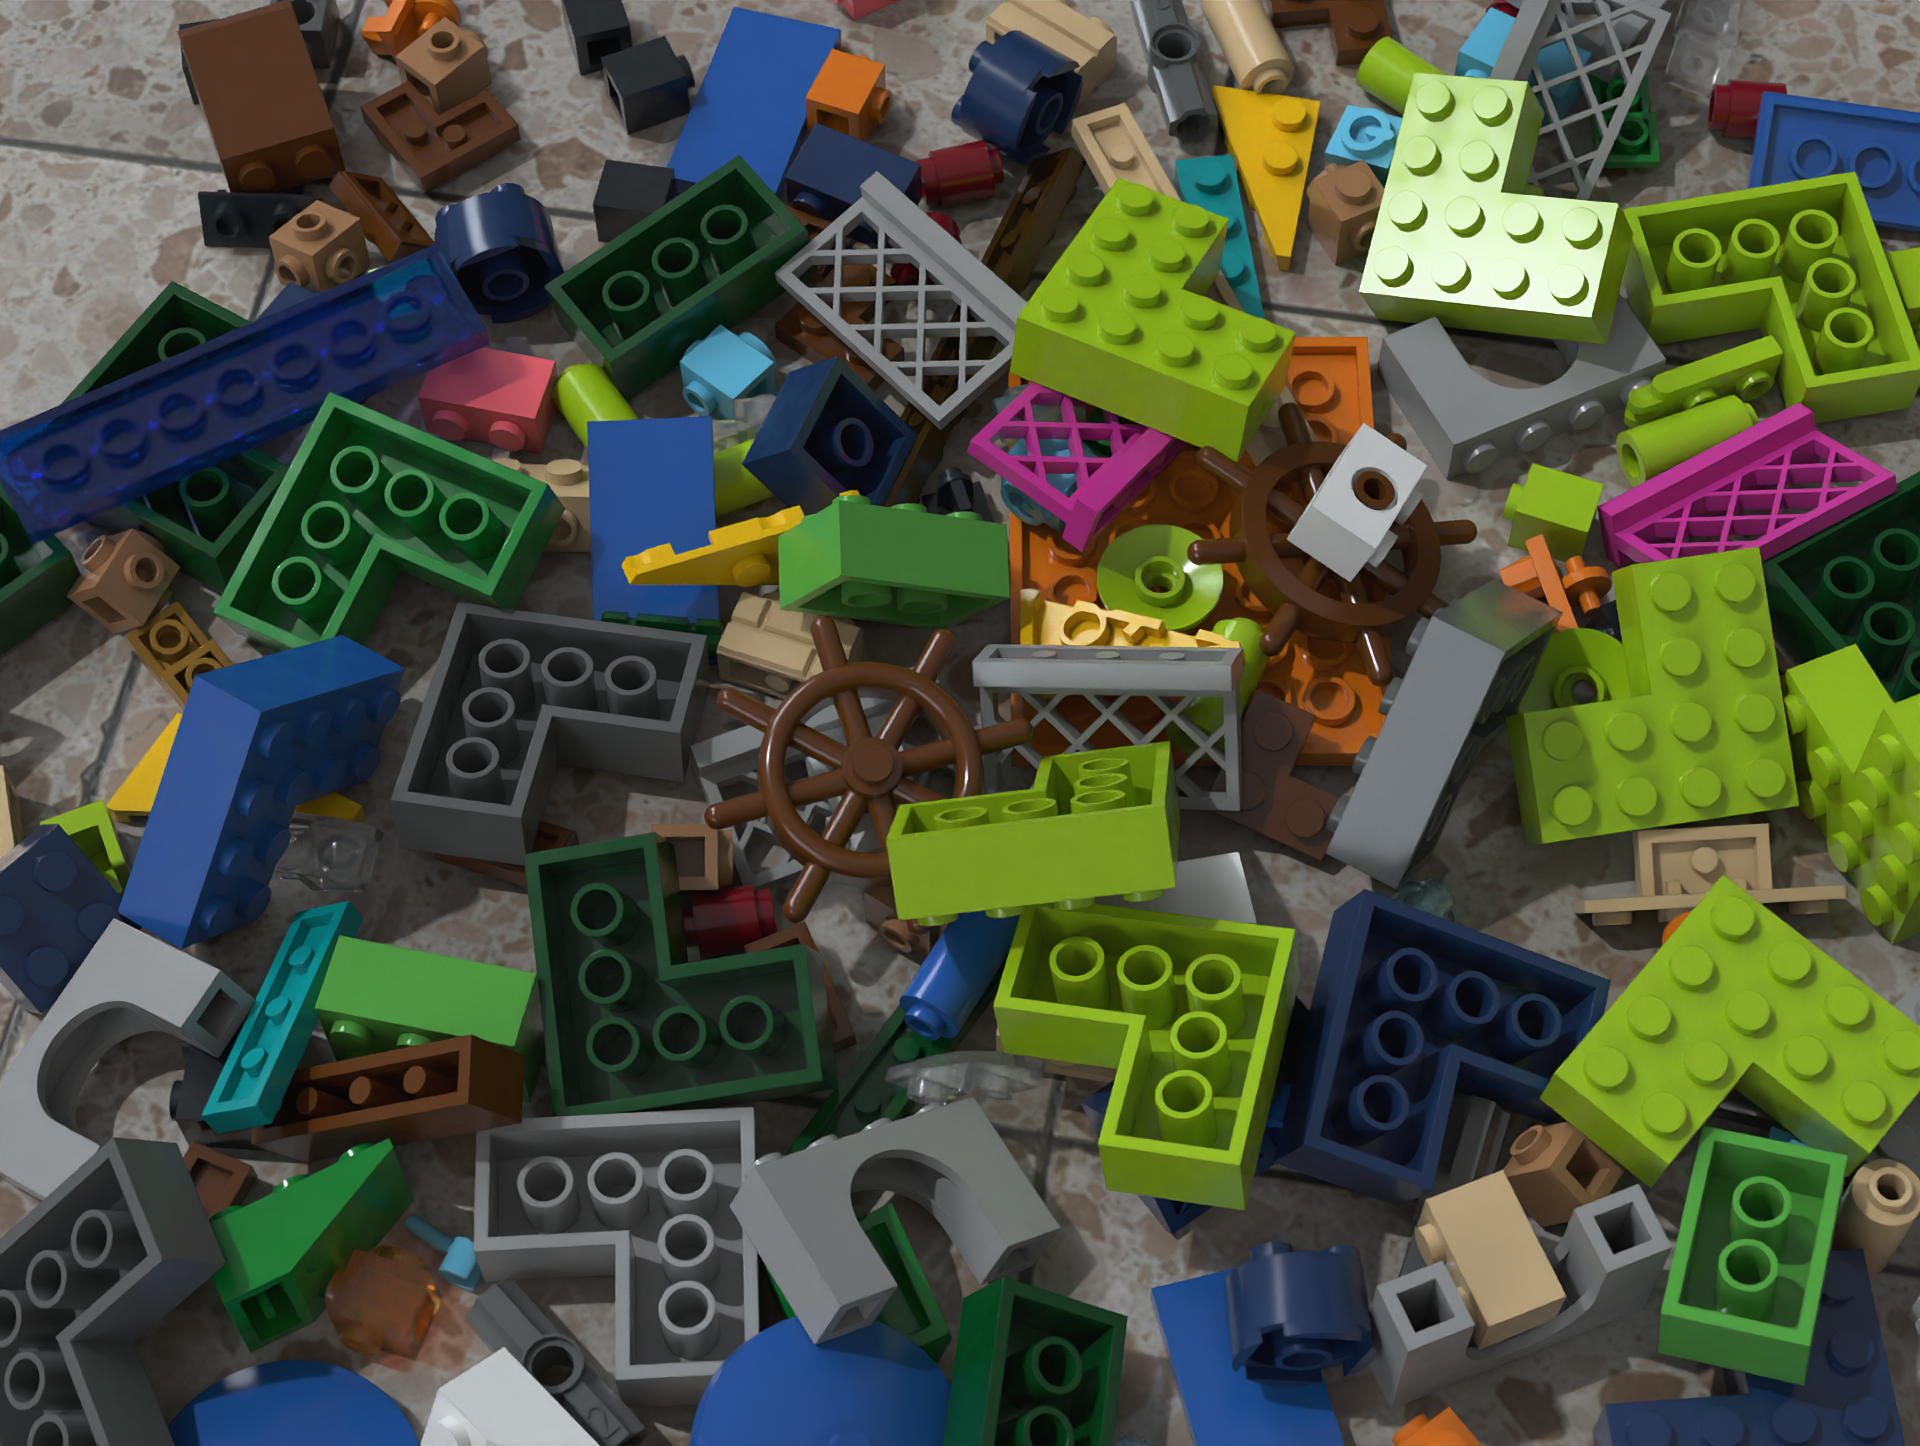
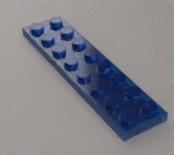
[0,244,490,544]

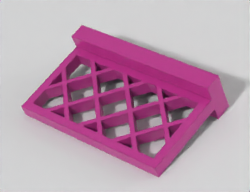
[967,382,1190,552]
[1597,403,1897,567]

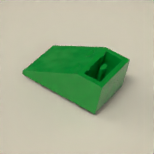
[209,1138,414,1353]

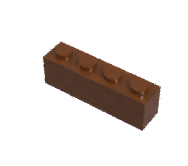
[252,1034,525,1163]

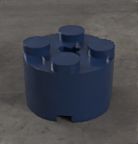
[951,30,1083,166]
[434,183,564,323]
[1224,1241,1376,1386]

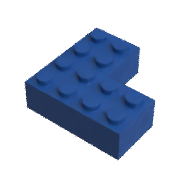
[118,635,405,949]

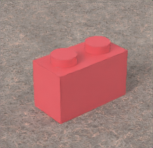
[418,339,558,454]

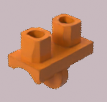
[361,0,462,63]
[1499,534,1612,634]

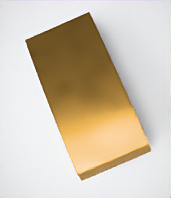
[125,601,234,710]

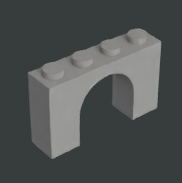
[1377,293,1666,480]
[0,918,255,1201]
[730,1097,1060,1345]
[1369,1184,1672,1409]

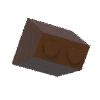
[177,0,346,194]

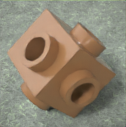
[269,200,371,297]
[66,528,180,634]

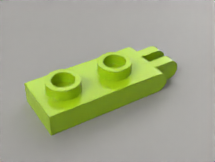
[1623,335,1784,428]

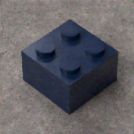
[742,356,918,516]
[0,824,143,1014]

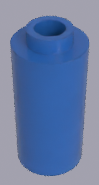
[899,910,1020,1040]

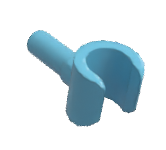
[404,1214,482,1291]

